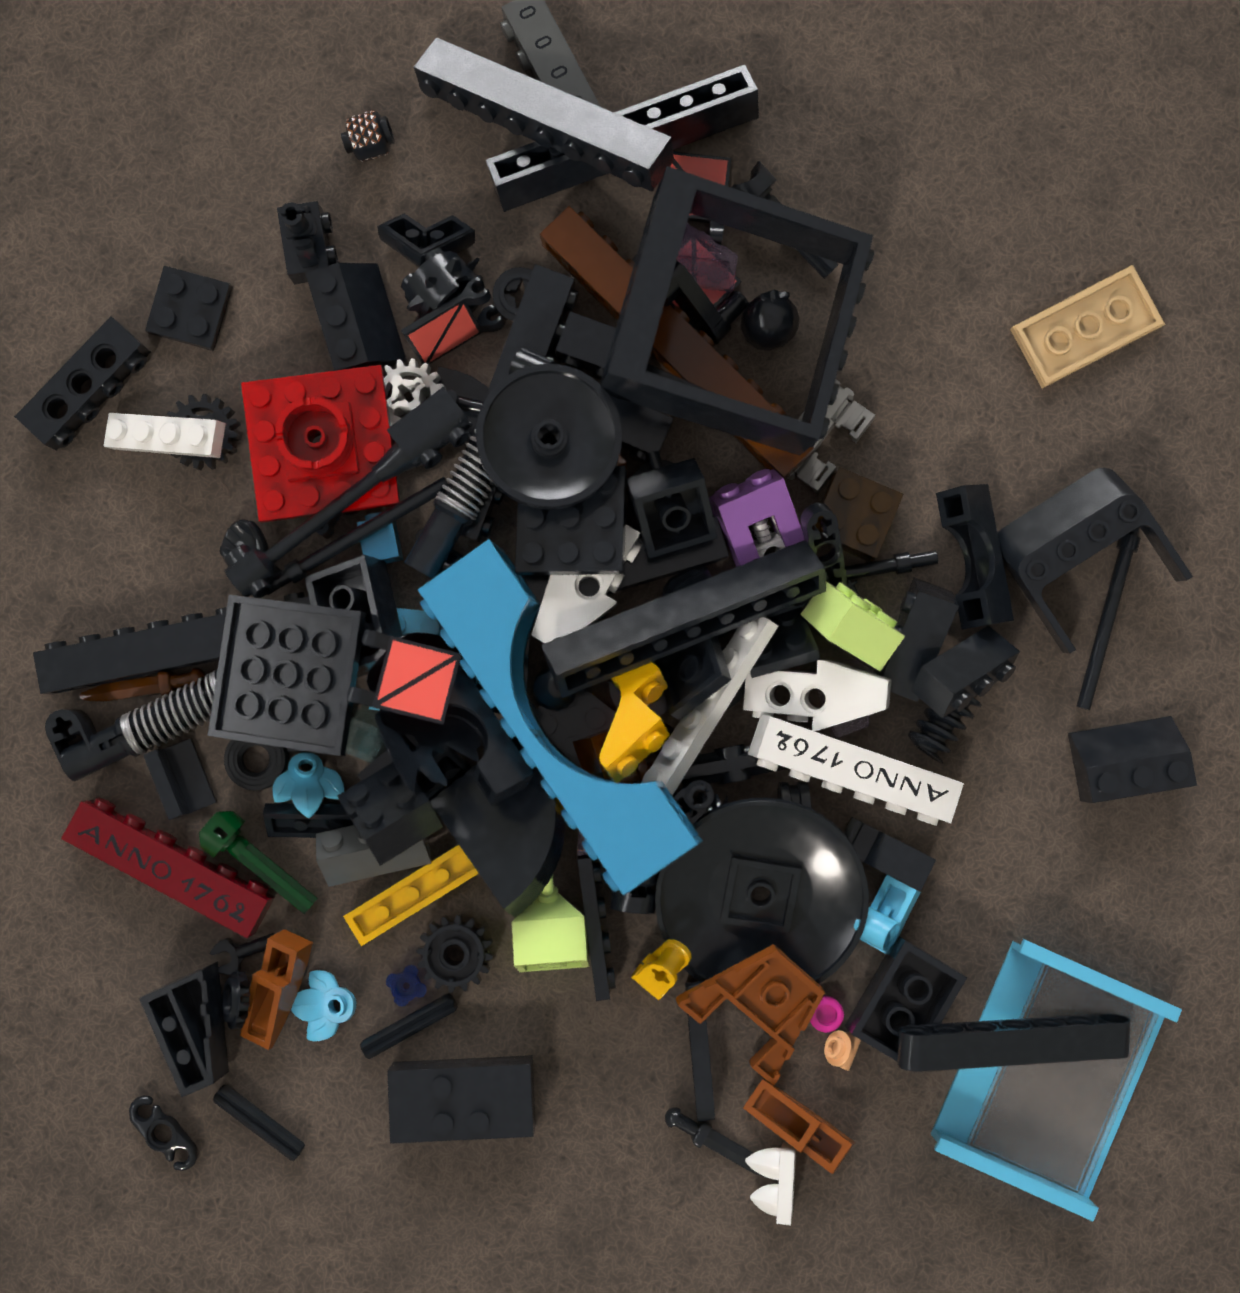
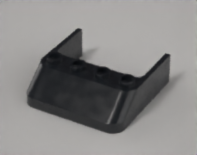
[997,468,1193,654]

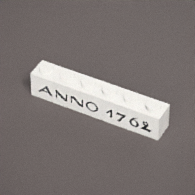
[748,715,964,826]

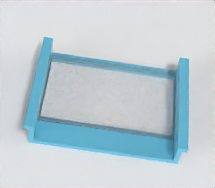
[931,939,1182,1222]

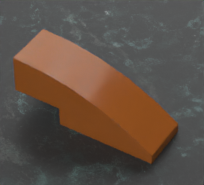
[240,929,313,1050]
[743,1078,855,1174]

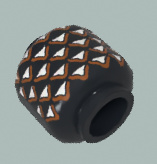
[341,110,395,162]

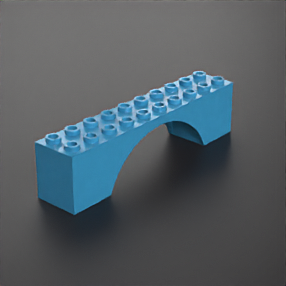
[418,539,703,895]

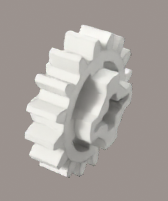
[384,358,446,427]

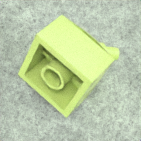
[512,875,590,972]

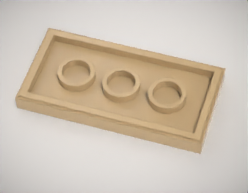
[1010,265,1165,389]

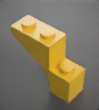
[599,662,670,783]

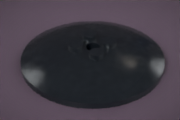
[655,798,869,984]

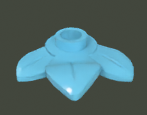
[272,752,344,818]
[291,970,356,1041]

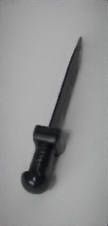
[665,1107,778,1181]

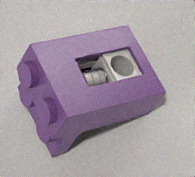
[709,469,804,567]

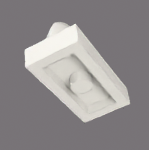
[745,1142,796,1225]

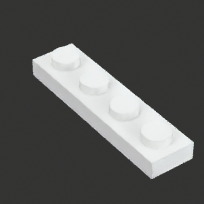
[104,413,226,458]

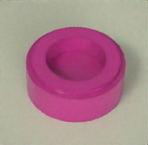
[810,995,844,1033]

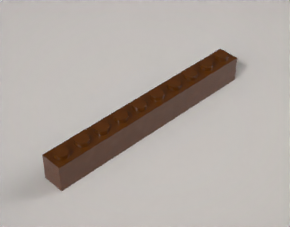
[540,206,814,481]

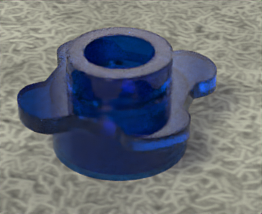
[386,965,427,1006]

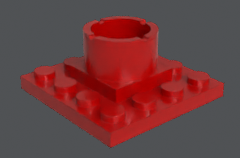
[241,365,400,523]

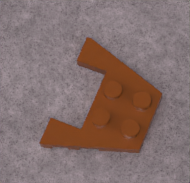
[675,944,825,1086]

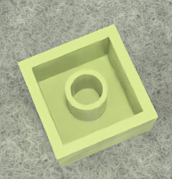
[801,581,905,671]

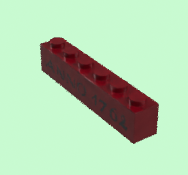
[61,797,275,938]

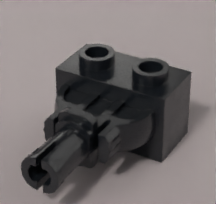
[277,201,338,285]

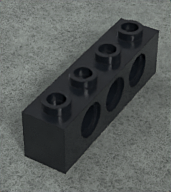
[14,316,151,451]

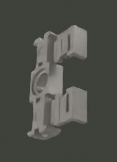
[787,379,875,494]

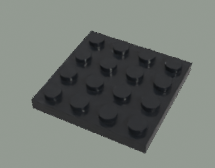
[208,595,366,756]

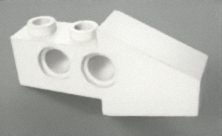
[531,525,643,644]
[743,659,892,731]

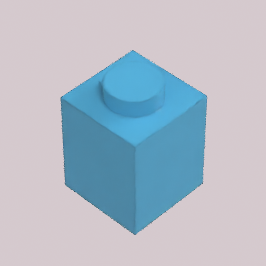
[356,512,404,564]

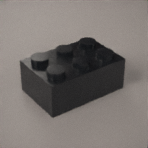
[305,555,403,678]
[845,936,967,1061]

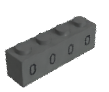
[500,0,601,107]

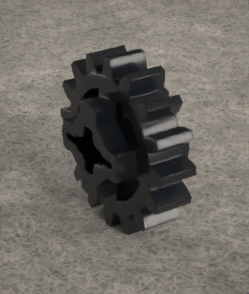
[167,394,242,471]

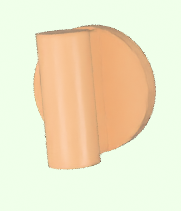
[824,1030,861,1071]

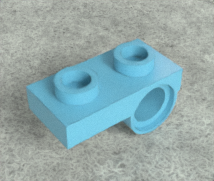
[853,875,921,955]

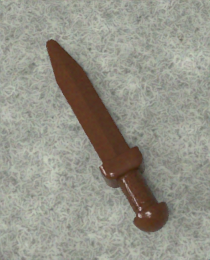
[79,668,205,702]

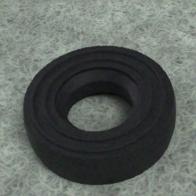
[224,740,289,791]

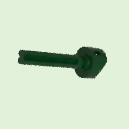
[199,811,318,914]

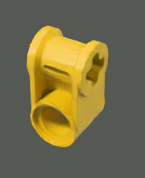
[631,939,692,1000]

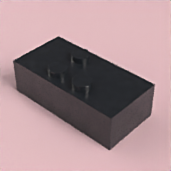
[387,1055,536,1144]

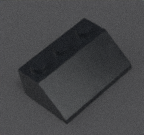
[305,263,407,371]
[1068,716,1197,803]

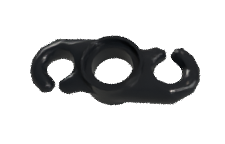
[129,1095,198,1171]

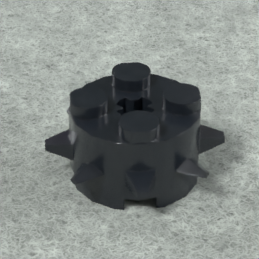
[401,248,485,322]

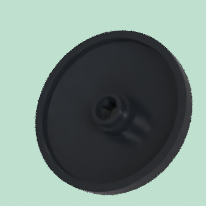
[476,364,622,510]

